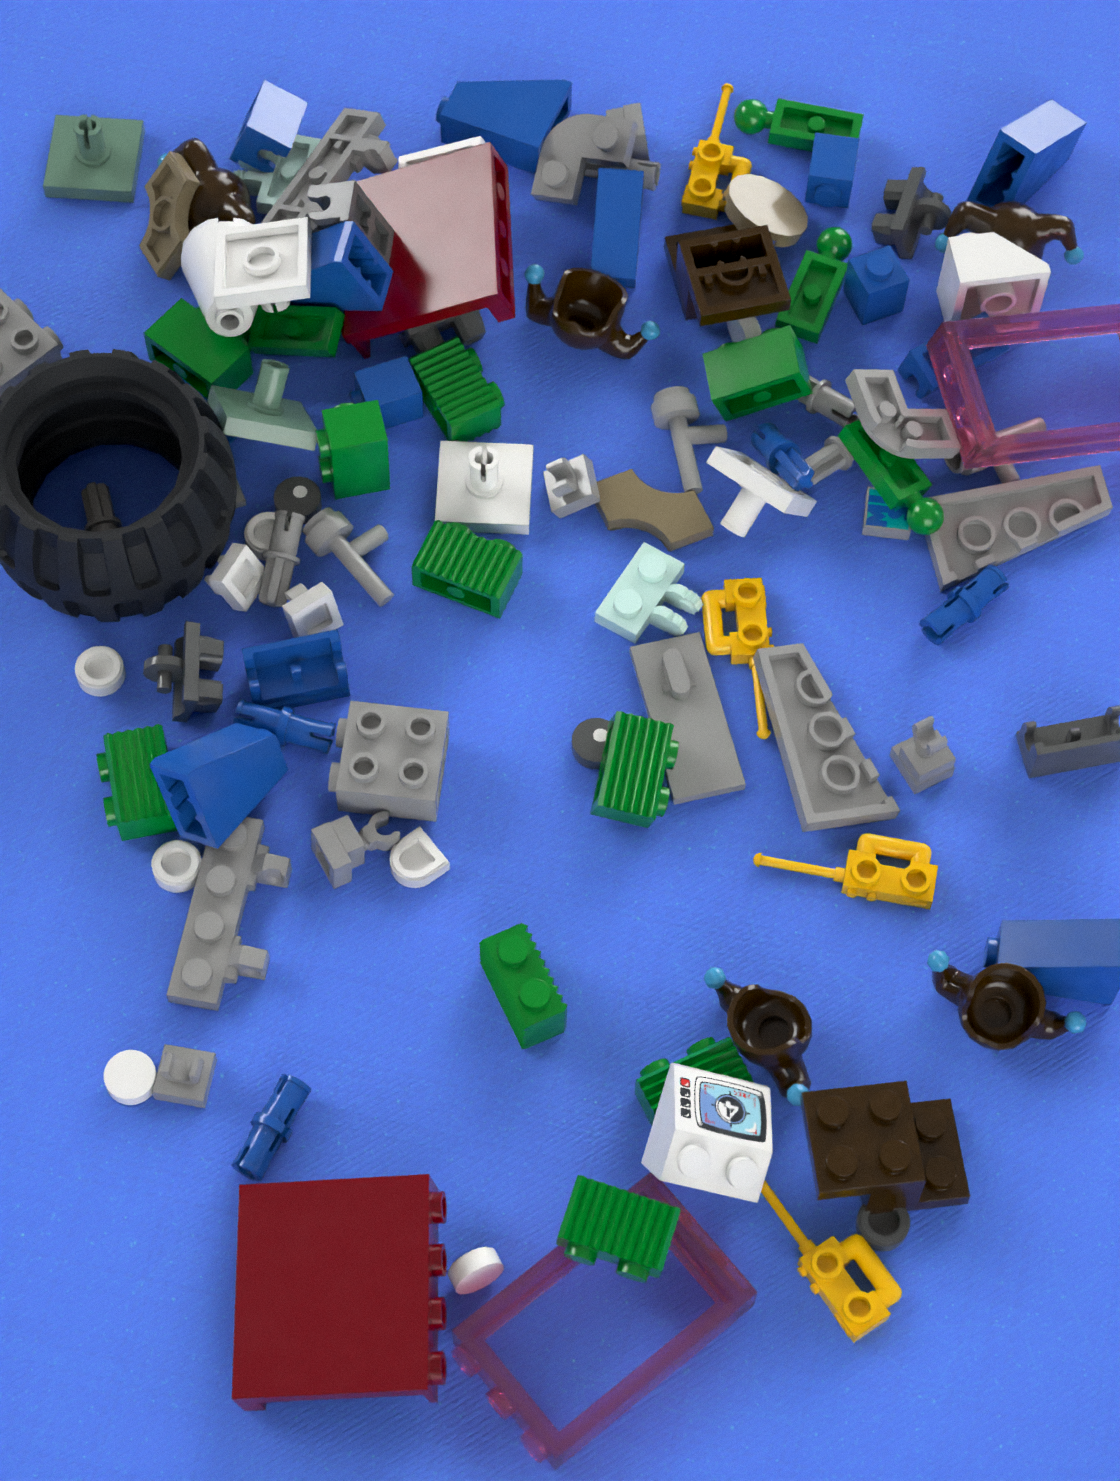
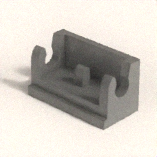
[307,180,394,265]
[1015,705,1120,778]

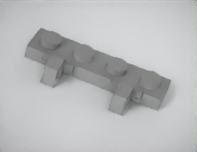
[261,108,398,233]
[167,817,292,1011]

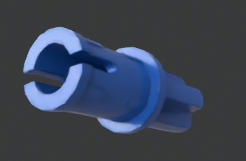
[751,423,815,491]

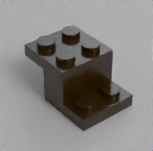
[664,224,791,327]
[800,1081,970,1215]

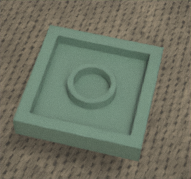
[43,114,145,203]
[207,359,317,451]

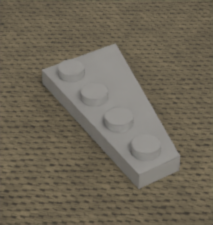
[925,465,1113,592]
[753,643,900,832]

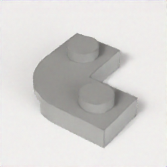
[531,114,638,205]
[845,369,961,459]

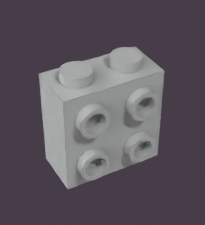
[0,289,63,396]
[328,701,450,822]

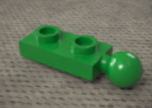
[734,98,864,152]
[775,227,852,344]
[240,305,345,358]
[838,420,944,535]

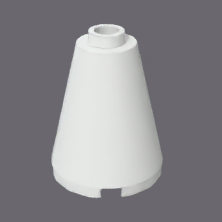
[181,218,258,337]

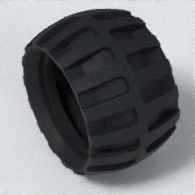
[0,349,237,622]

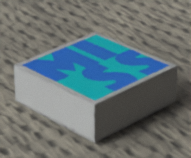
[862,486,911,540]

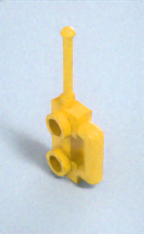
[681,83,752,220]
[701,578,774,739]
[753,833,938,910]
[761,1180,902,1343]

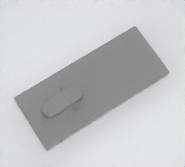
[629,632,746,805]

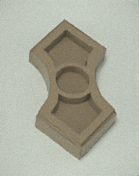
[139,151,200,280]
[595,469,714,552]

